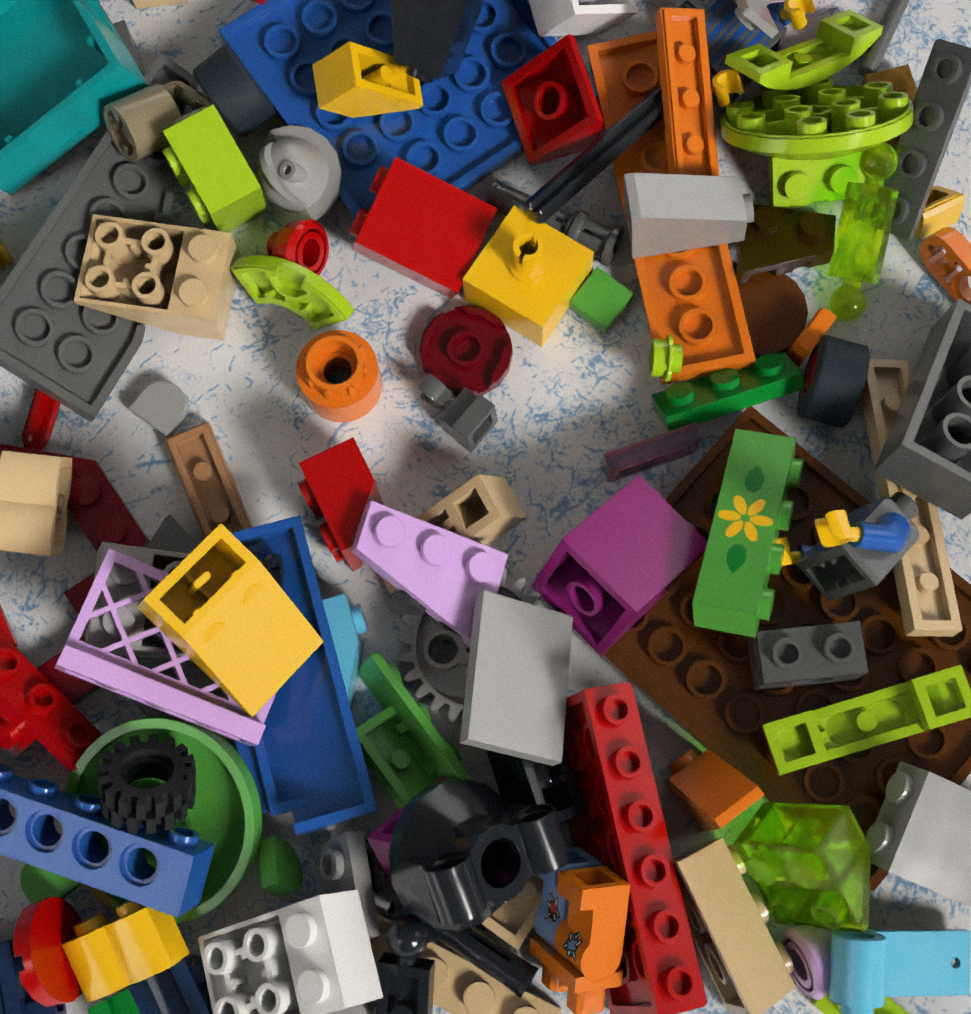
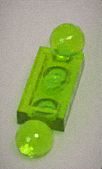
[828,143,899,322]

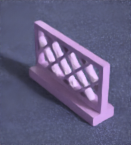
[54,548,277,746]

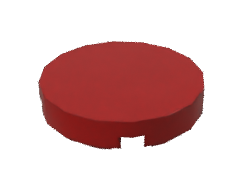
[12,897,83,1007]

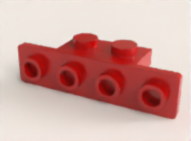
[0,632,103,773]

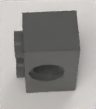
[747,621,869,691]

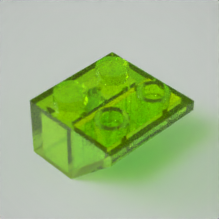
[733,802,871,933]

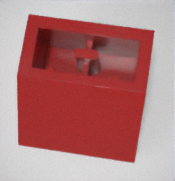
[297,437,384,571]

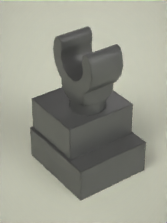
[417,374,498,452]

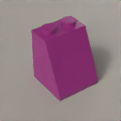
[531,475,708,656]

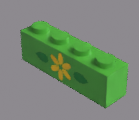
[692,429,803,638]

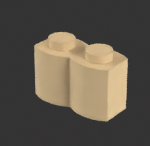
[0,451,72,556]

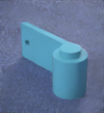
[829,929,971,1014]

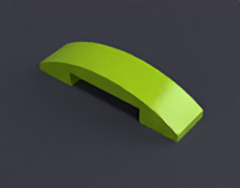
[725,9,884,91]
[761,665,971,776]

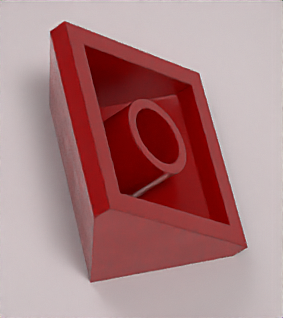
[501,34,604,165]

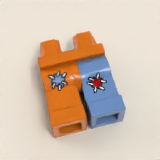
[529,846,630,1014]

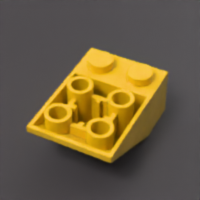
[137,523,324,717]

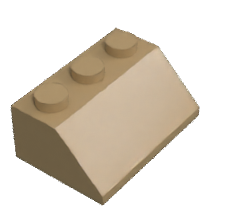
[674,837,796,1014]

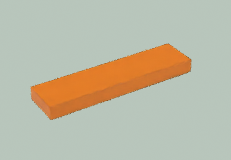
[655,7,719,176]

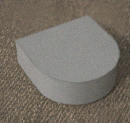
[129,381,189,438]

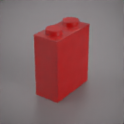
[349,156,498,299]

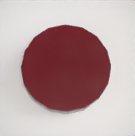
[419,305,513,397]

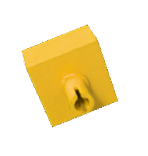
[462,205,594,347]

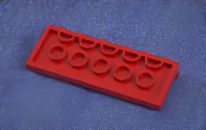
[563,682,707,1014]

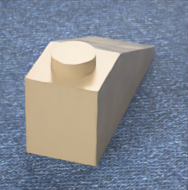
[381,474,527,594]

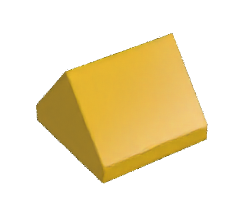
[915,185,965,240]

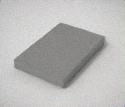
[460,590,573,766]

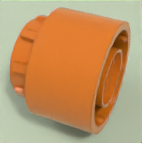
[296,330,383,422]

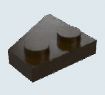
[735,204,836,284]

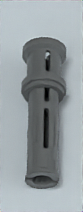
[486,180,624,267]

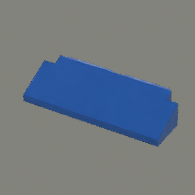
[232,515,378,836]

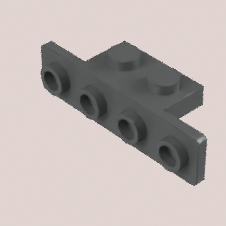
[870,39,971,239]

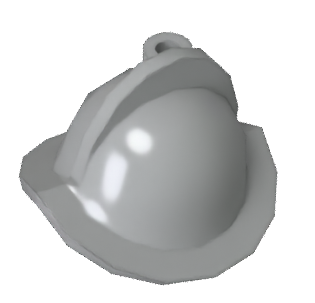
[256,125,341,224]

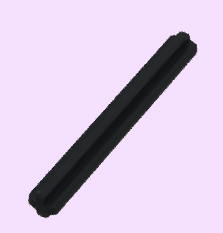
[524,84,664,224]

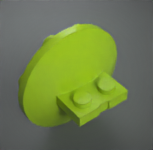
[720,78,913,208]

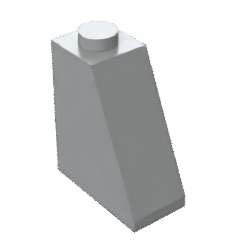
[624,172,754,259]

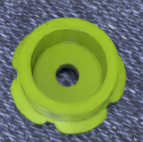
[649,334,683,382]

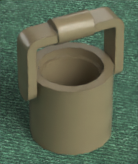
[103,81,213,163]

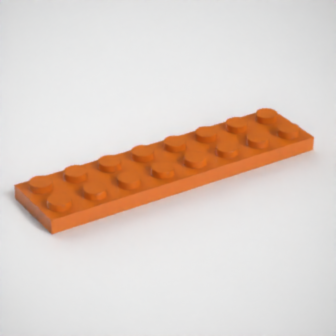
[587,31,756,385]

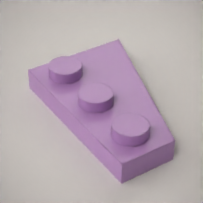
[350,500,508,647]

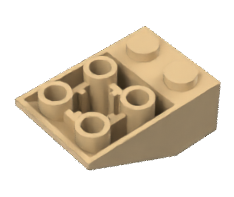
[74,214,241,340]

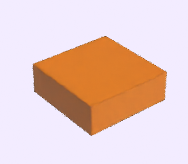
[786,307,838,367]

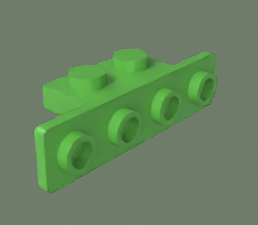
[356,651,474,810]

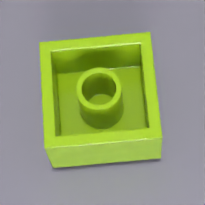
[162,104,267,232]

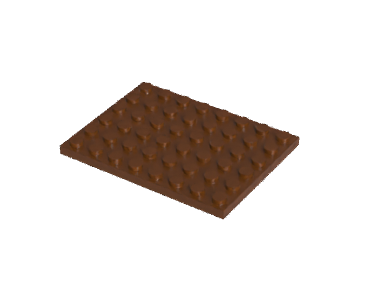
[572,406,971,892]

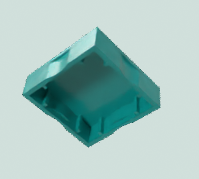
[0,0,149,196]

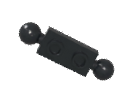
[376,914,435,1014]

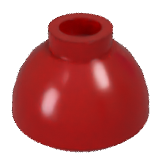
[267,219,329,275]

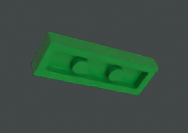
[651,352,805,432]

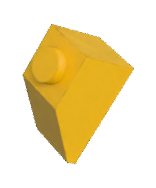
[312,41,424,118]

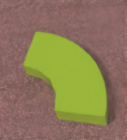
[230,255,354,330]

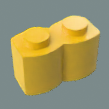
[62,900,190,1003]

